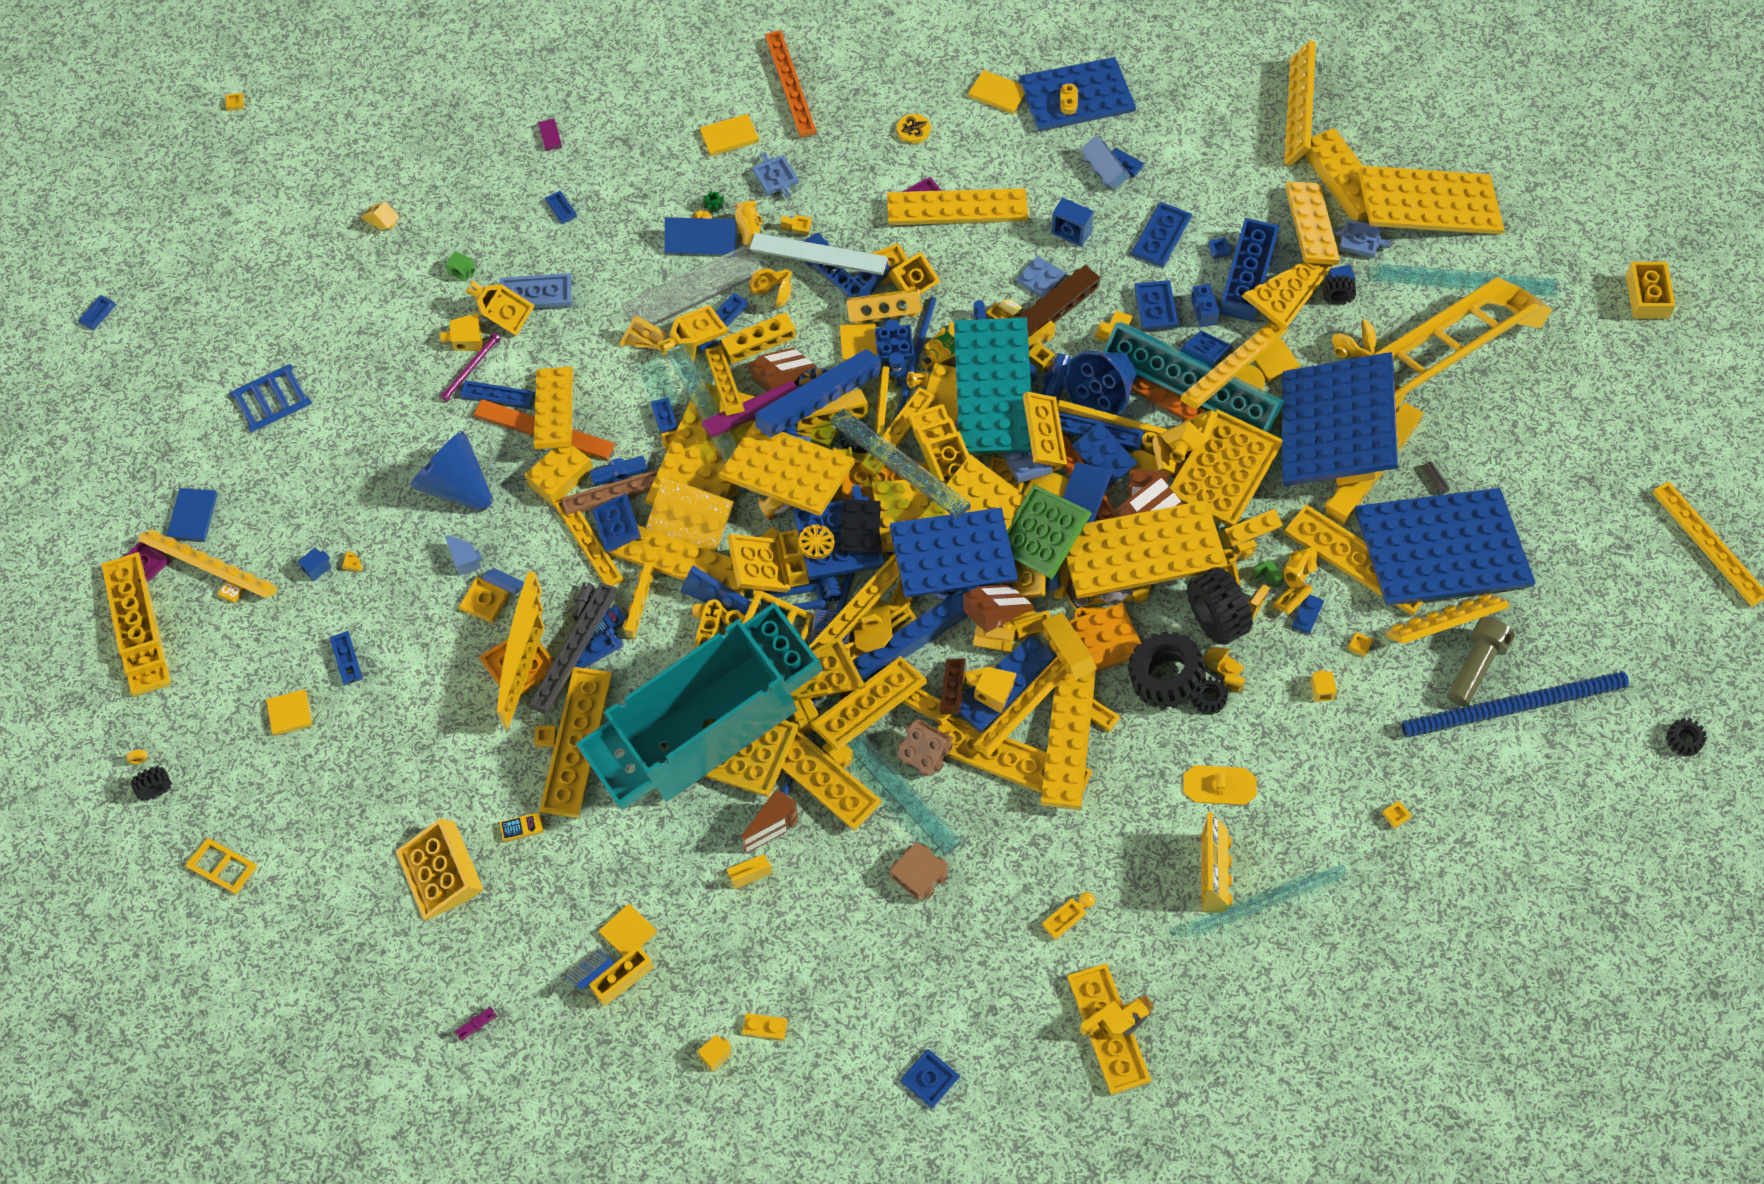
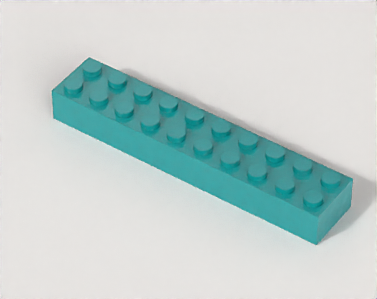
[1103,322,1284,433]

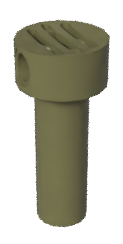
[1447,617,1515,707]

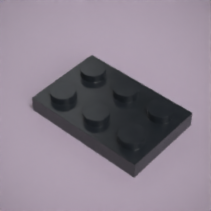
[840,499,881,556]

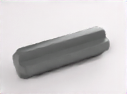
[1423,461,1450,495]

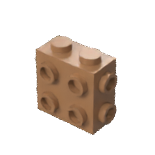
[897,719,953,776]
[890,842,948,903]

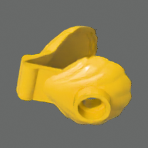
[749,268,792,309]
[1331,319,1376,359]

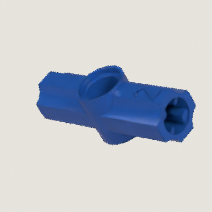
[1042,353,1071,401]
[589,455,648,486]

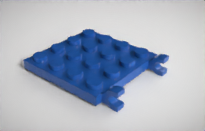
[793,485,884,580]

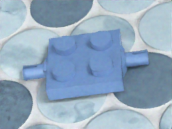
[752,151,799,198]
[1332,219,1391,258]

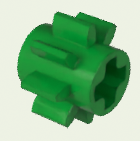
[703,192,725,213]

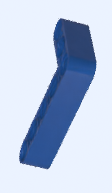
[803,240,891,298]

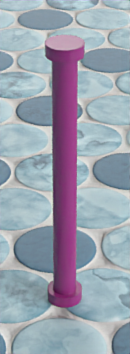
[439,333,501,402]

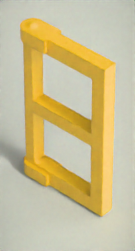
[185,838,257,895]

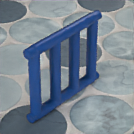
[230,364,312,432]
[765,578,826,614]

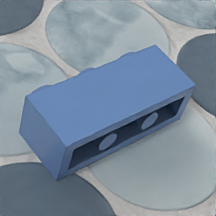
[1081,135,1131,190]

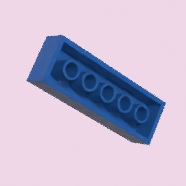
[1219,218,1280,322]

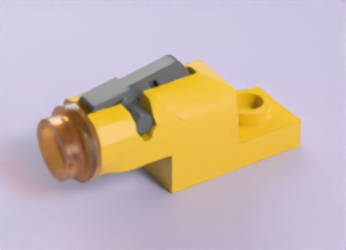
[1079,995,1154,1038]

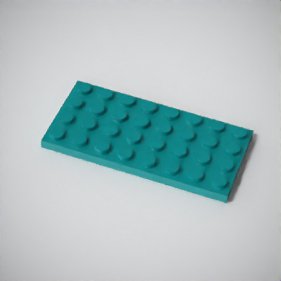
[954,317,1032,455]

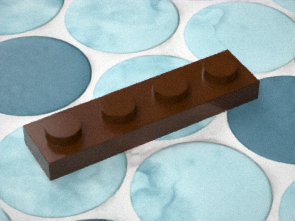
[940,658,967,714]

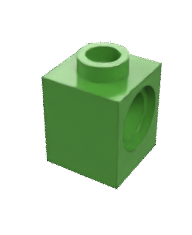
[445,251,476,282]

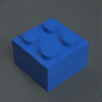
[1051,197,1094,247]

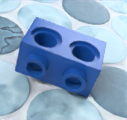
[1190,283,1220,328]

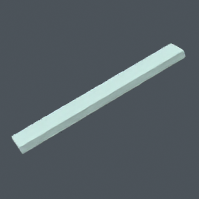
[750,233,888,275]

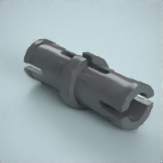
[571,582,594,620]

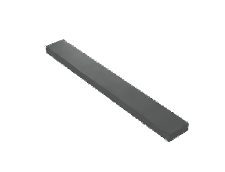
[528,583,618,714]

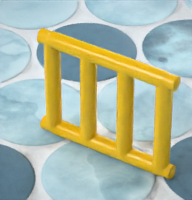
[742,589,814,643]

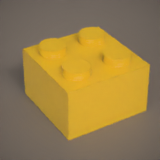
[887,251,941,295]

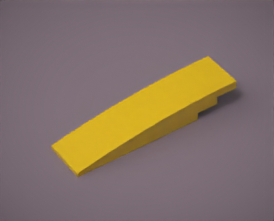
[908,404,969,492]
[101,552,172,697]
[497,571,545,729]

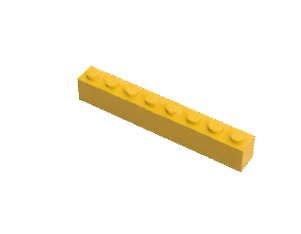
[1324,402,1424,526]

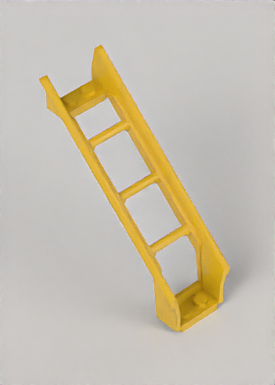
[1373,276,1553,409]

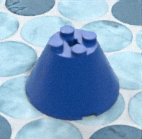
[1064,351,1136,416]

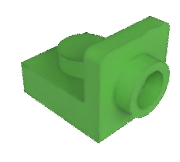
[1253,559,1284,588]

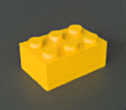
[1625,262,1676,319]
[524,445,593,506]

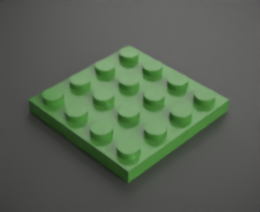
[1007,484,1092,579]

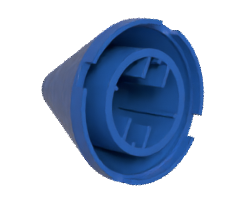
[410,430,493,511]

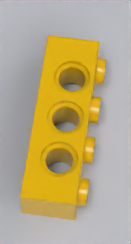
[846,288,922,324]
[721,312,796,365]

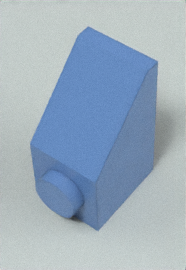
[445,535,482,576]

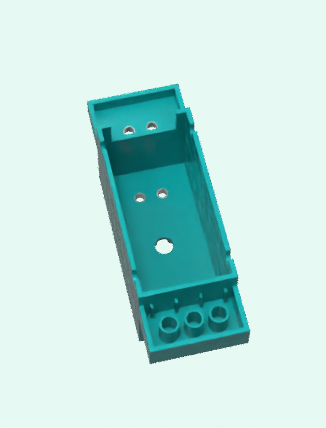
[576,602,823,810]

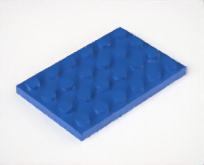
[1019,57,1136,131]
[889,507,1018,598]

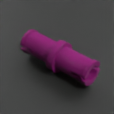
[454,1006,497,1042]

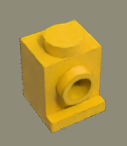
[1029,342,1055,374]

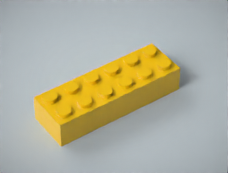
[1304,128,1369,223]

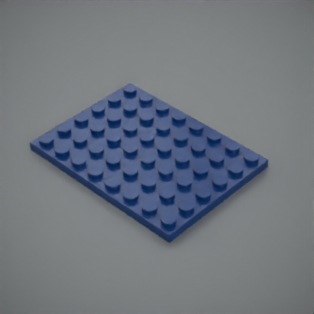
[1282,352,1399,487]
[1354,488,1536,606]

